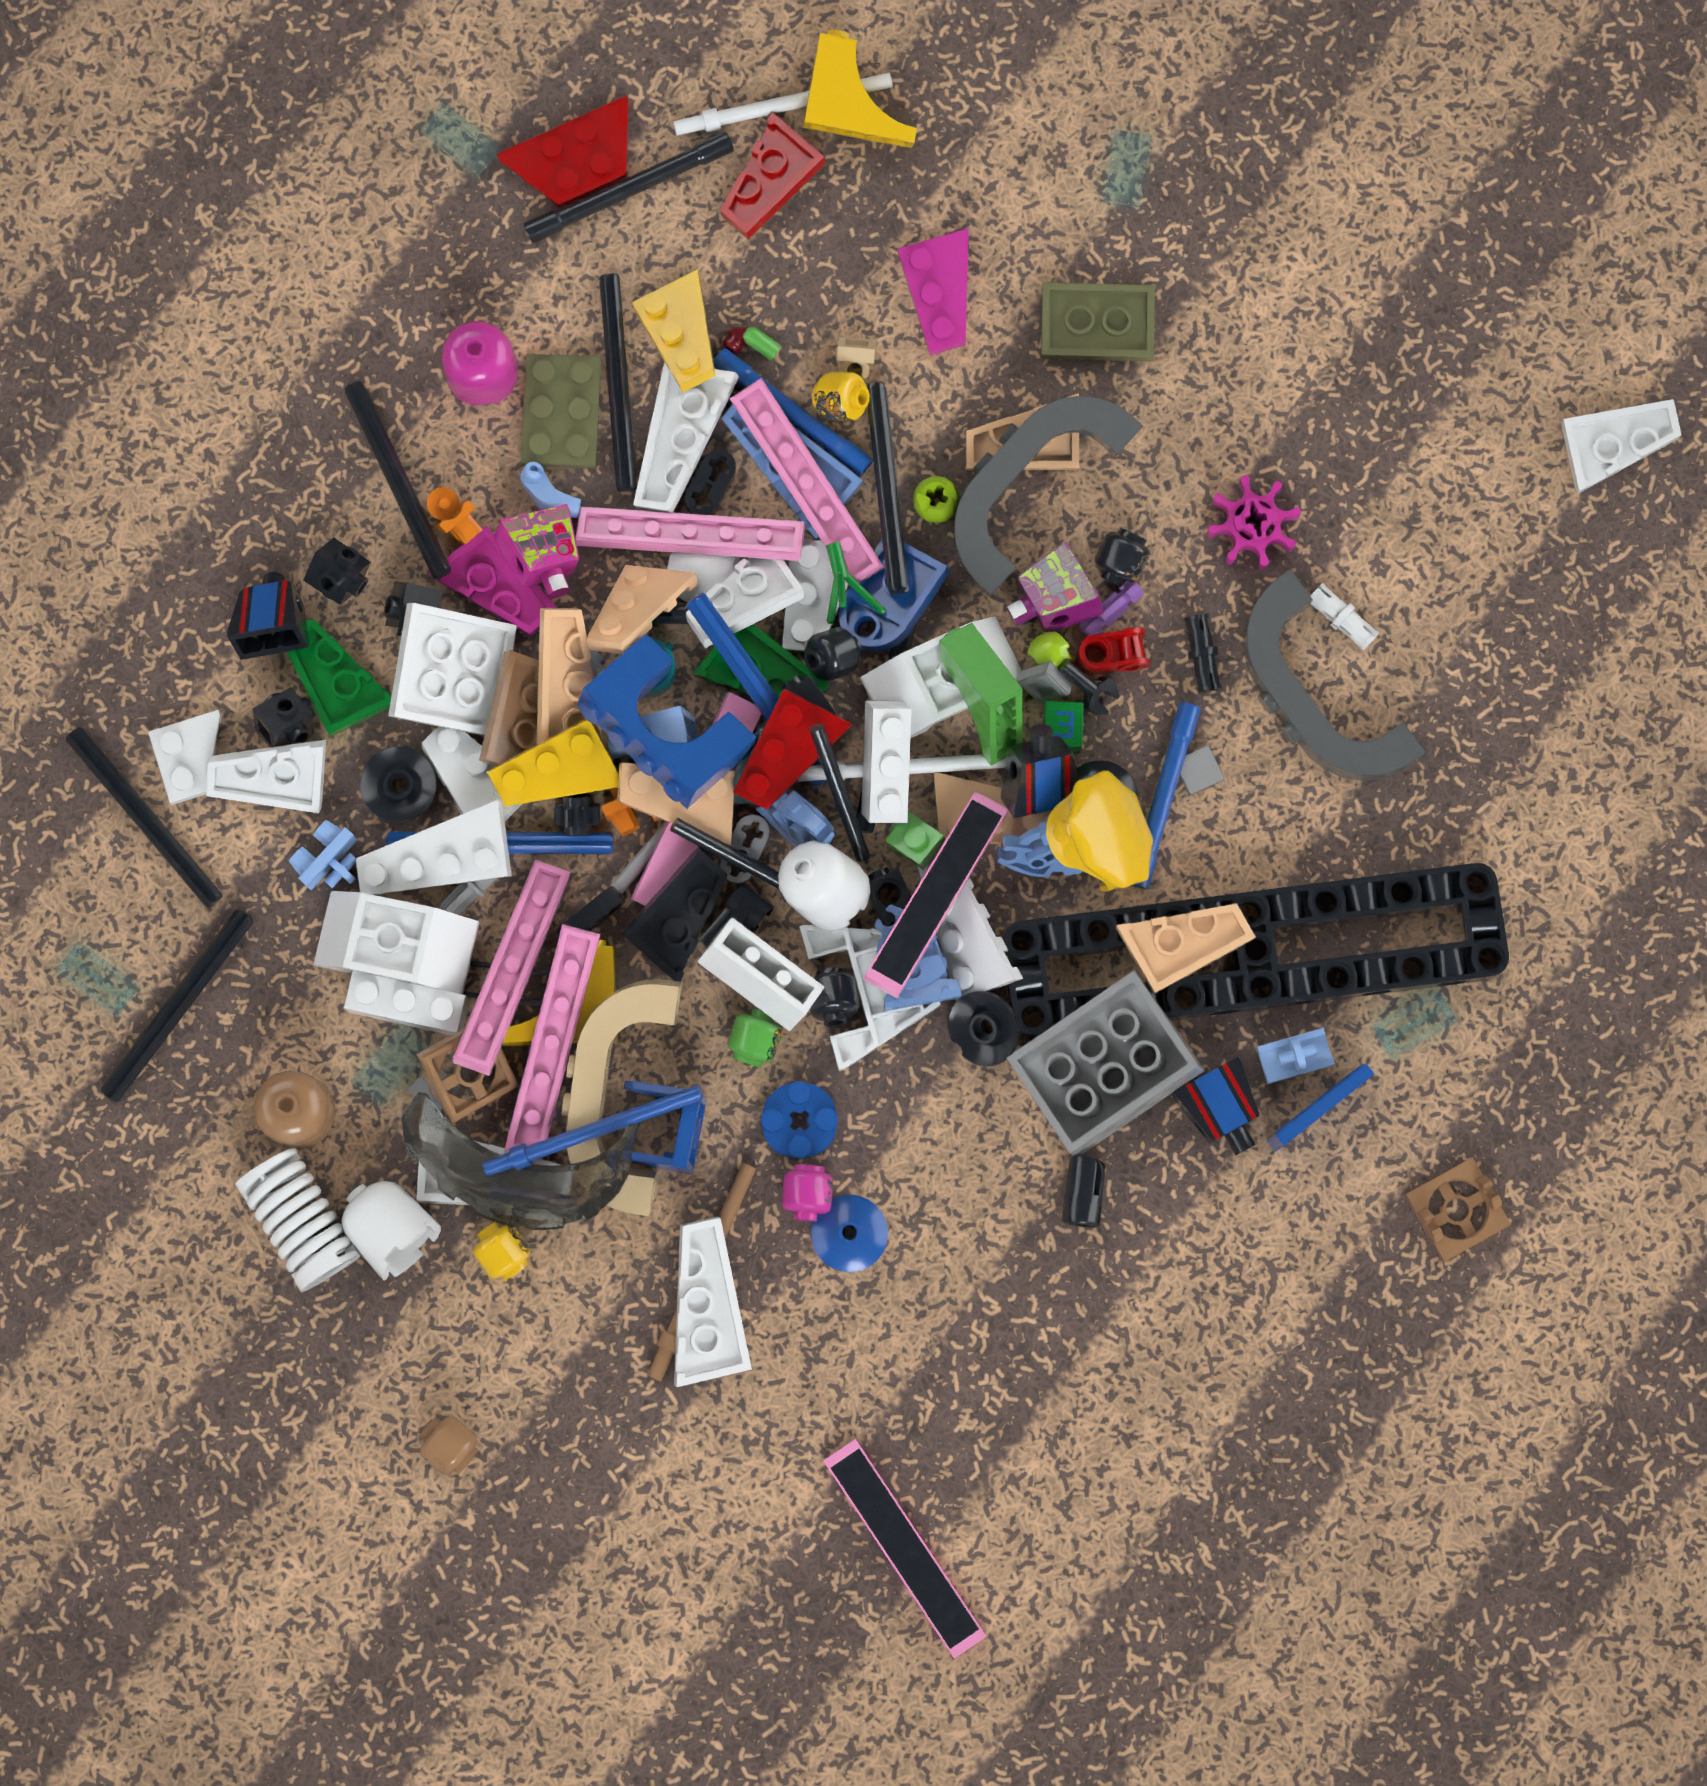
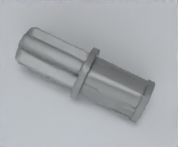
[439,878,497,915]

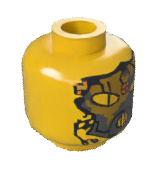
[812,371,870,421]
[473,1221,530,1281]

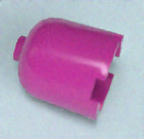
[441,321,519,406]

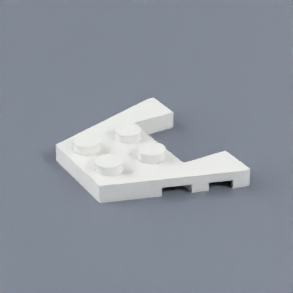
[800,925,940,1071]

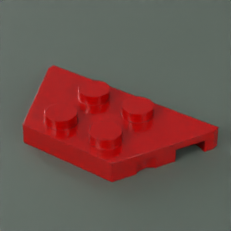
[496,96,629,208]

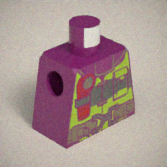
[1006,542,1104,632]

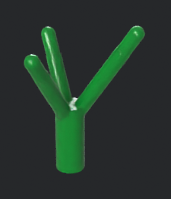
[826,542,886,624]

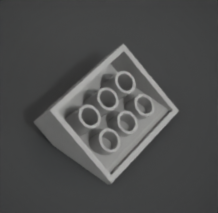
[1007,971,1205,1155]

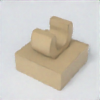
[837,337,876,378]

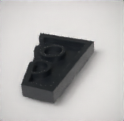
[621,848,728,982]

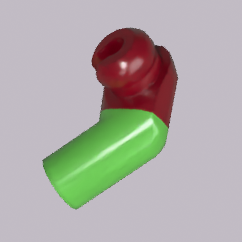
[723,327,781,360]

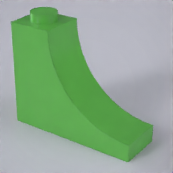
[939,622,1023,766]

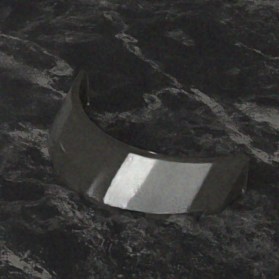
[401,1092,638,1230]

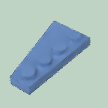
[722,404,863,540]

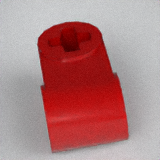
[1075,627,1151,675]

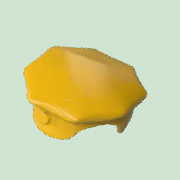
[1046,771,1153,892]

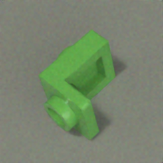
[885,811,946,870]

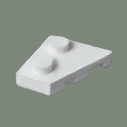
[148,710,222,805]

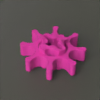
[1207,475,1301,570]

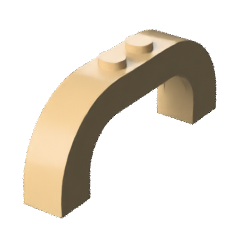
[562,979,682,1216]

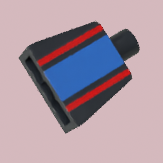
[227,572,309,660]
[1001,724,1079,818]
[1171,1057,1260,1156]

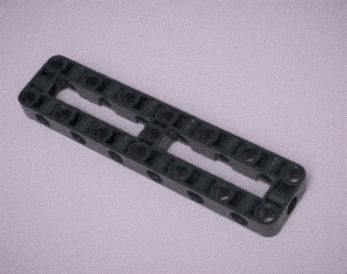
[1002,863,1509,1038]

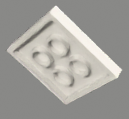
[388,603,517,736]

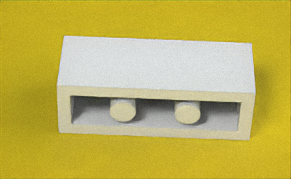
[861,701,911,823]
[697,917,824,1031]
[344,971,470,1035]

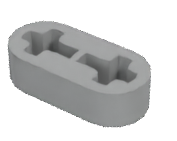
[720,814,770,885]

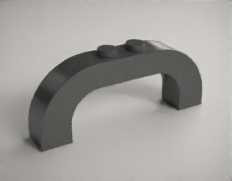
[953,396,1143,597]
[1244,569,1425,781]

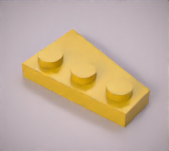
[632,269,716,393]
[487,719,619,807]

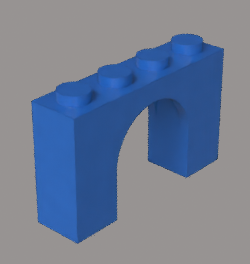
[577,634,756,809]

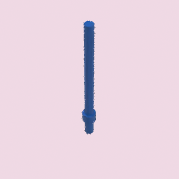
[482,1085,704,1176]

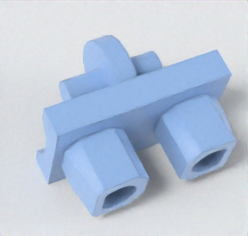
[289,820,357,891]
[1256,1028,1335,1085]

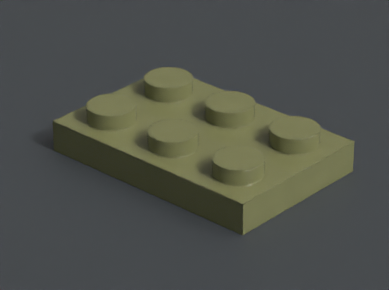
[1041,282,1155,362]
[520,354,602,469]

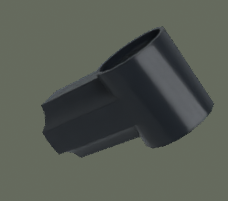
[699,882,775,948]

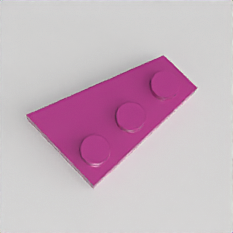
[897,228,969,355]
[428,526,557,637]

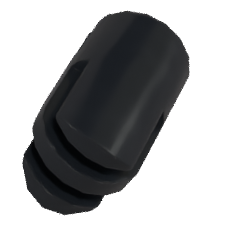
[1062,1154,1105,1228]

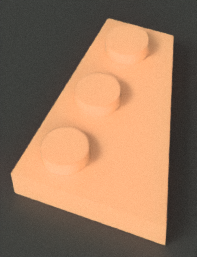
[1116,904,1256,994]

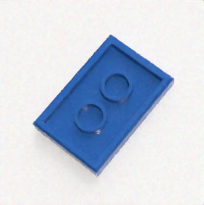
[1267,1064,1374,1152]

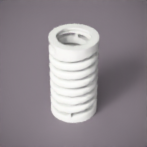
[235,1148,361,1292]

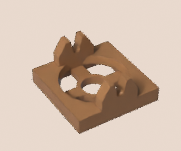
[417,1028,519,1123]
[1405,1157,1511,1262]

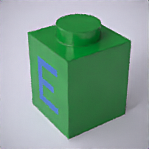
[1043,701,1084,754]

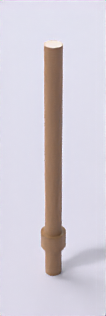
[647,1163,756,1382]

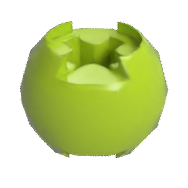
[912,476,961,523]
[1027,632,1075,669]

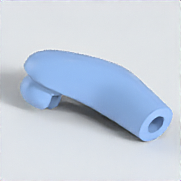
[520,462,581,518]

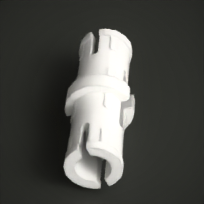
[1311,583,1380,651]

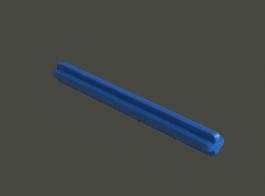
[687,593,827,787]
[386,832,614,854]

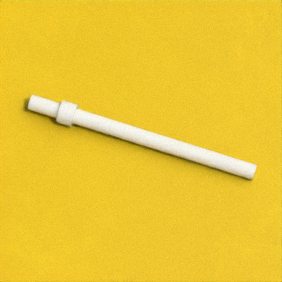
[673,73,892,136]
[798,754,1007,782]

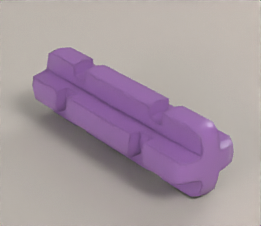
[1078,581,1144,637]

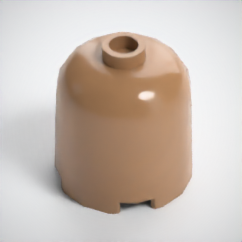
[253,1070,336,1150]

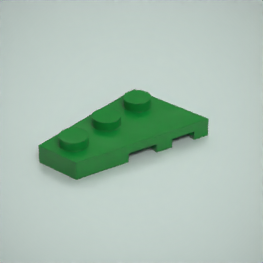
[287,618,392,737]
[693,624,829,698]

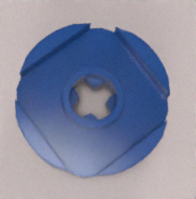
[761,1081,838,1159]

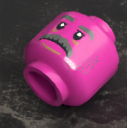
[782,1164,833,1222]

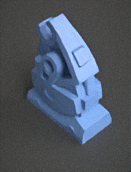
[755,789,836,847]
[996,817,1082,878]
[874,905,962,1011]

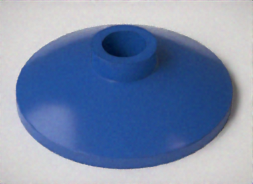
[811,1195,888,1272]

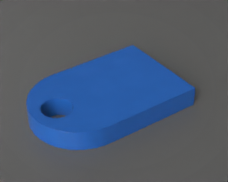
[839,540,951,652]

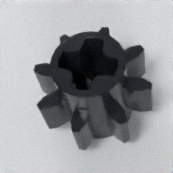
[554,793,600,836]

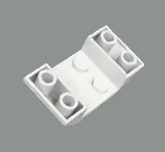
[860,616,1023,738]
[313,891,480,994]

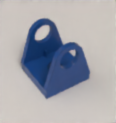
[610,1081,707,1175]

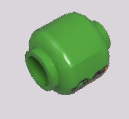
[727,1008,783,1067]

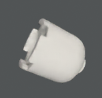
[778,841,870,930]
[341,1181,441,1280]

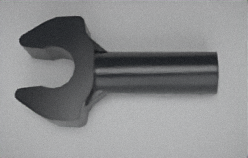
[1058,659,1120,715]

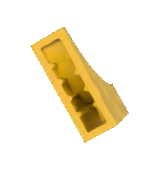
[802,30,917,148]
[502,940,618,1046]

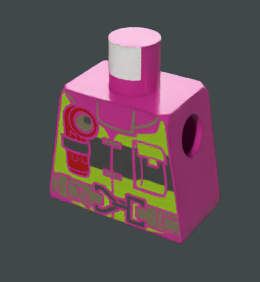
[494,504,579,599]

